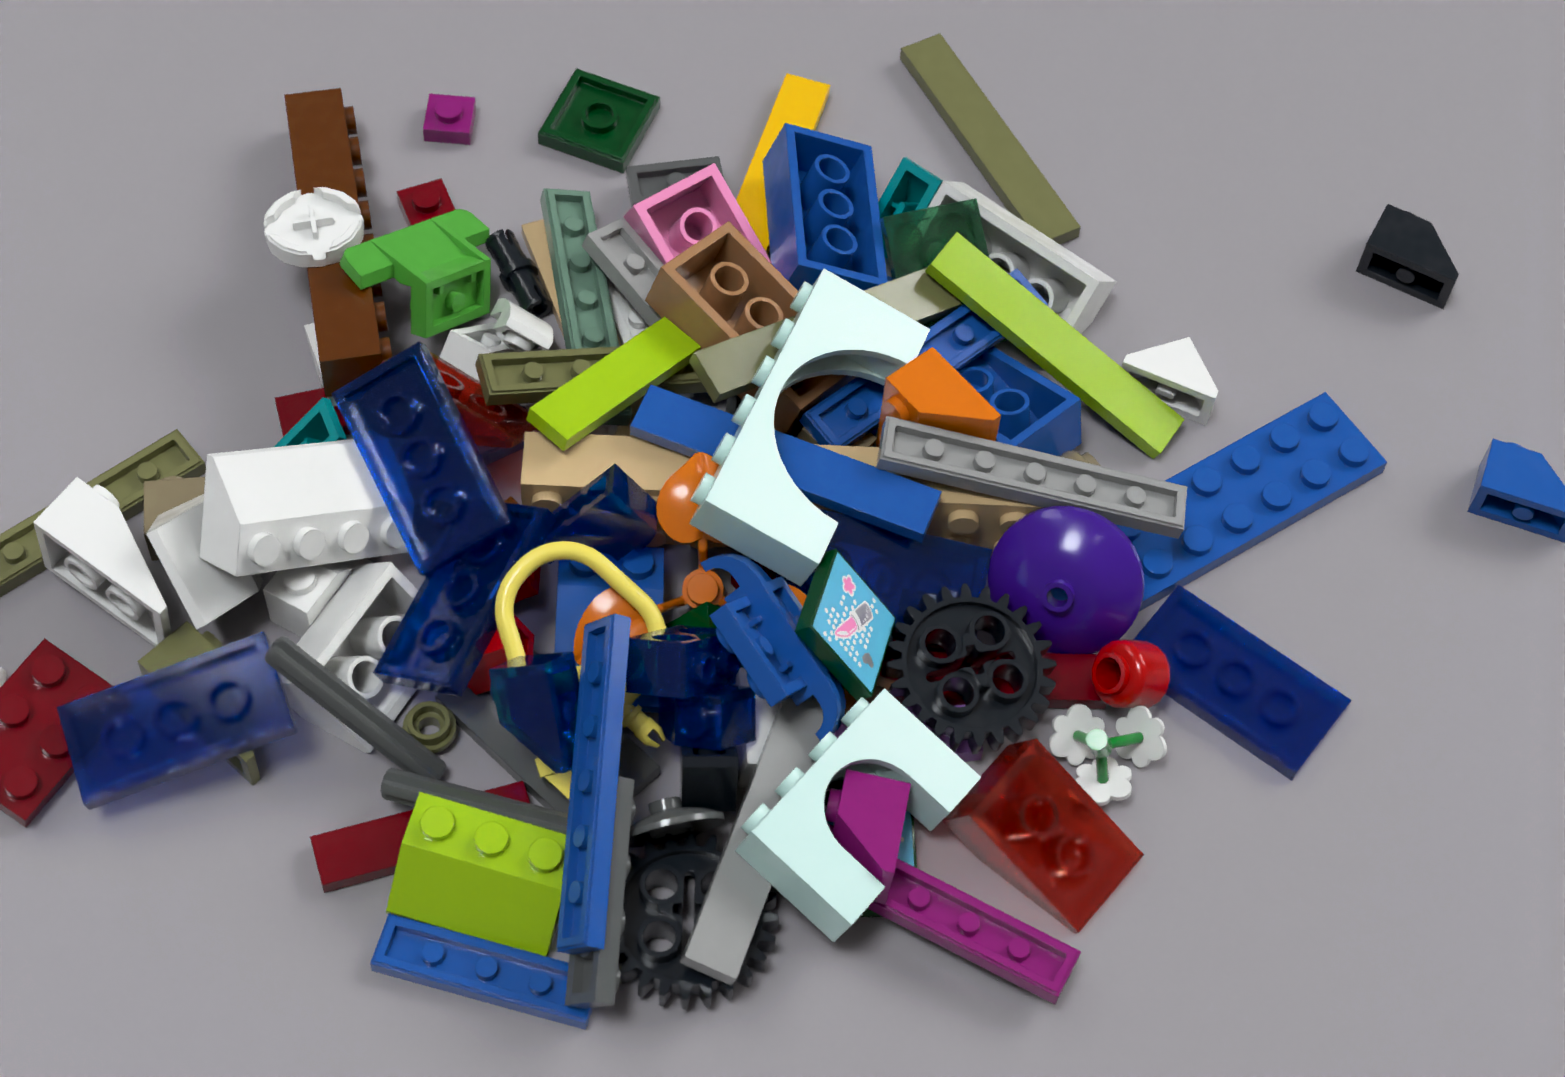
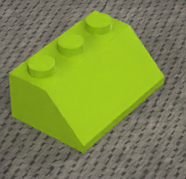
[386,792,566,956]

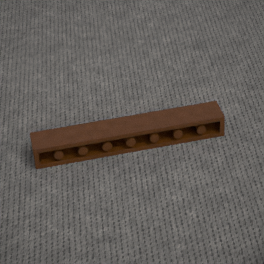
[284,88,394,397]

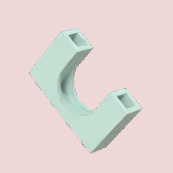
[735,688,981,942]

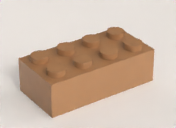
[645,221,856,435]

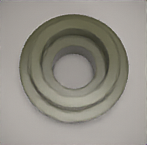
[402,701,457,753]

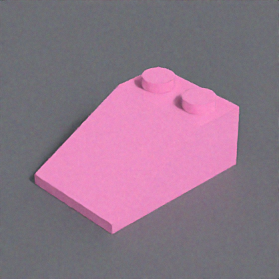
[623,163,771,265]

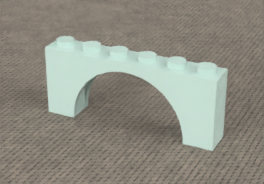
[689,268,930,586]

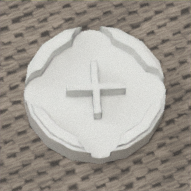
[264,187,364,268]

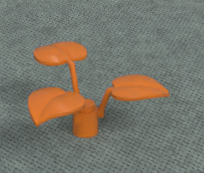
[573,452,807,675]

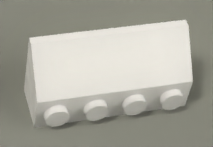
[897,181,1117,334]
[200,436,416,577]

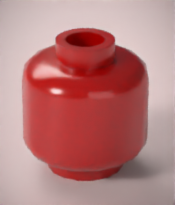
[1092,640,1170,709]

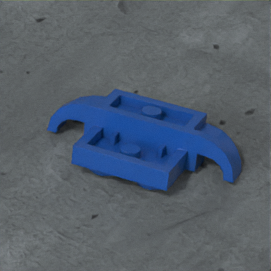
[700,554,846,741]

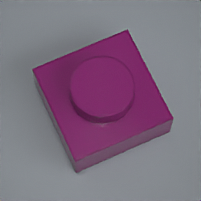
[423,93,476,145]

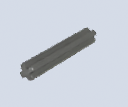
[264,636,446,780]
[380,768,568,834]

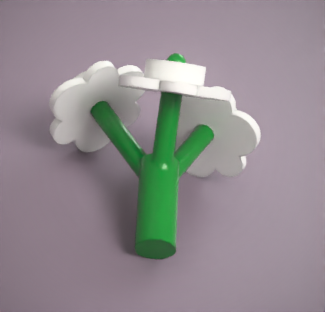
[1048,704,1167,806]

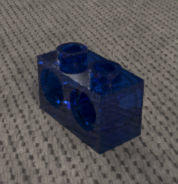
[626,625,741,699]

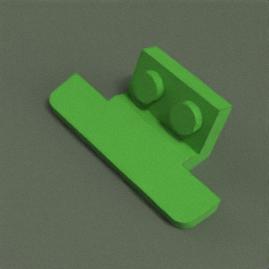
[340,209,491,339]

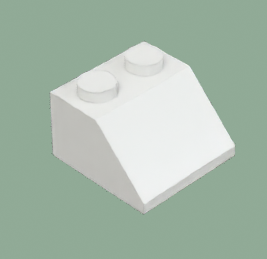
[146,494,263,629]

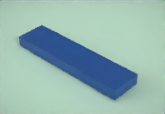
[370,914,593,1030]

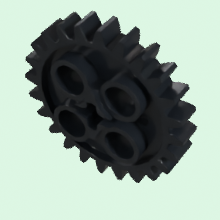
[883,583,1057,754]
[618,831,779,1010]

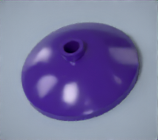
[988,506,1145,654]

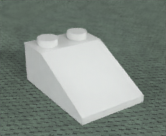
[33,477,172,647]

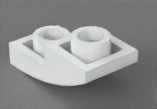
[490,298,553,352]

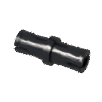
[485,229,553,319]

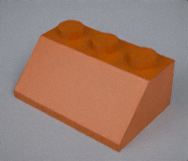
[876,347,1001,447]

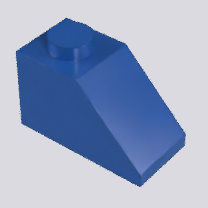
[1467,438,1565,543]

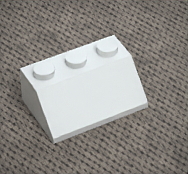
[266,562,452,753]

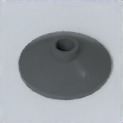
[628,797,725,848]

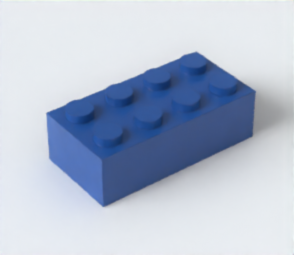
[762,123,888,291]

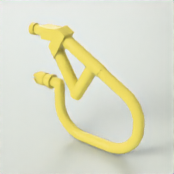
[495,541,668,800]

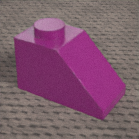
[825,769,911,904]

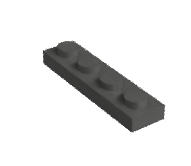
[565,776,636,1009]

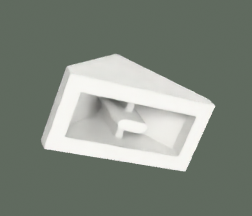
[1122,337,1218,426]

